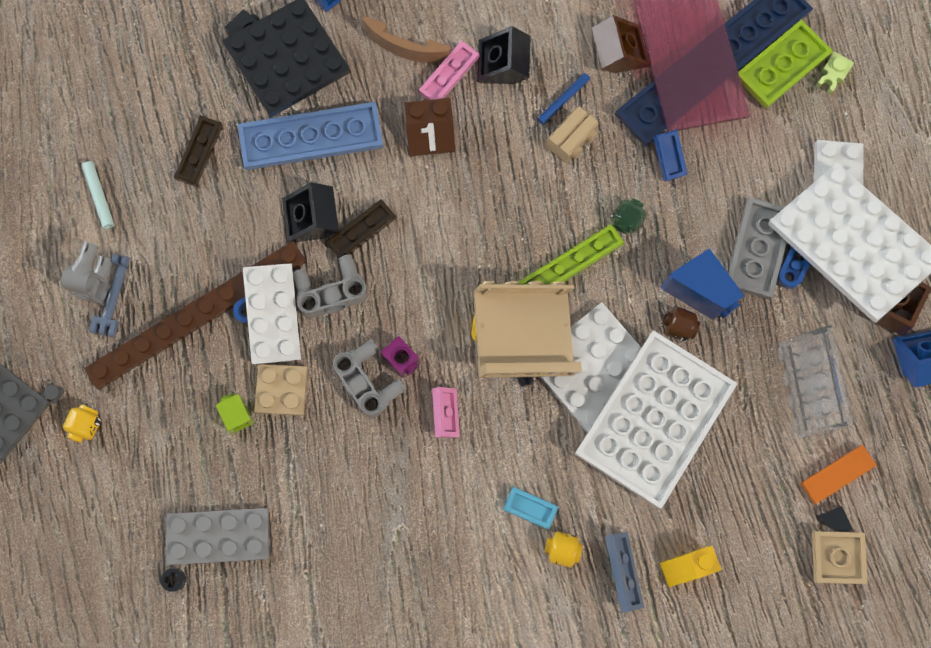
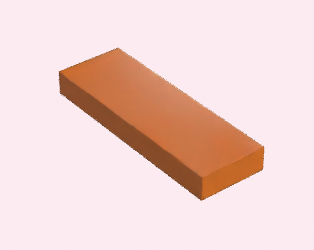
[800,444,877,504]

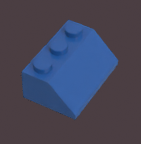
[893,330,931,387]

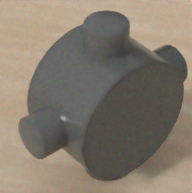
[42,382,64,404]

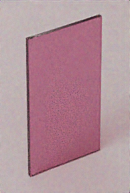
[633,0,750,131]

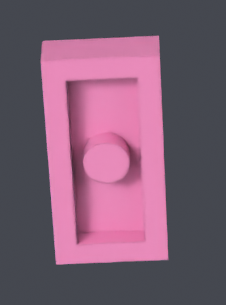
[432,387,460,438]

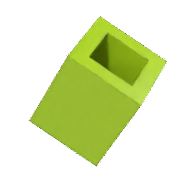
[216,393,255,434]

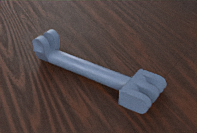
[89,254,130,338]

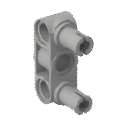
[61,241,113,305]
[293,254,367,318]
[333,339,406,418]

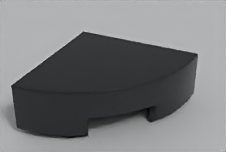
[817,506,853,532]

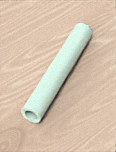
[82,161,114,229]

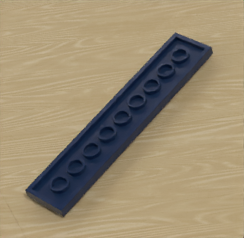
[615,0,813,147]

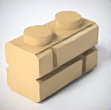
[546,106,599,163]

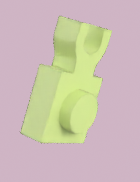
[816,51,854,95]

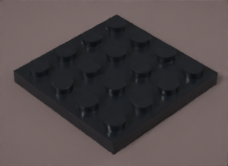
[222,0,351,118]

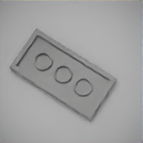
[727,197,787,300]
[167,508,270,565]

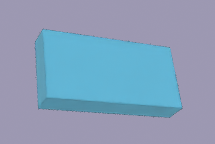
[503,487,558,530]

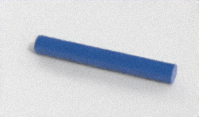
[537,73,590,125]

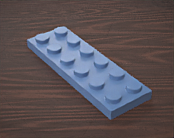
[238,102,384,170]

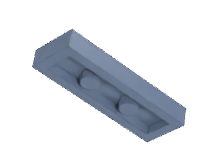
[605,532,645,613]

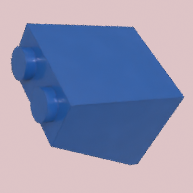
[661,248,744,320]

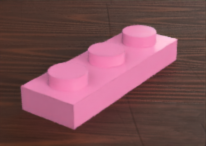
[419,40,479,100]

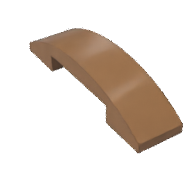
[364,16,451,63]

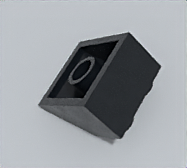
[477,26,531,84]
[282,182,339,243]

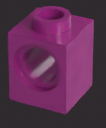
[381,336,419,378]

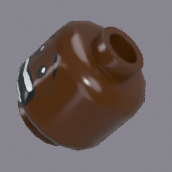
[662,307,700,342]

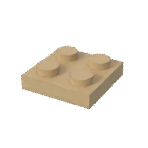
[254,364,308,416]
[812,531,868,584]

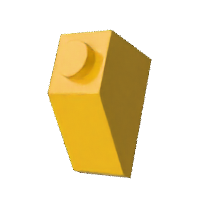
[659,545,722,587]

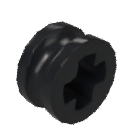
[161,568,186,592]

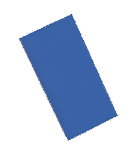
[653,129,688,181]

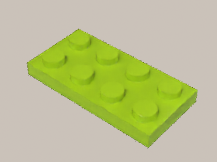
[734,19,833,109]

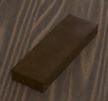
[174,115,223,187]
[326,199,396,258]

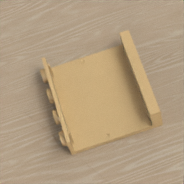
[473,281,582,378]

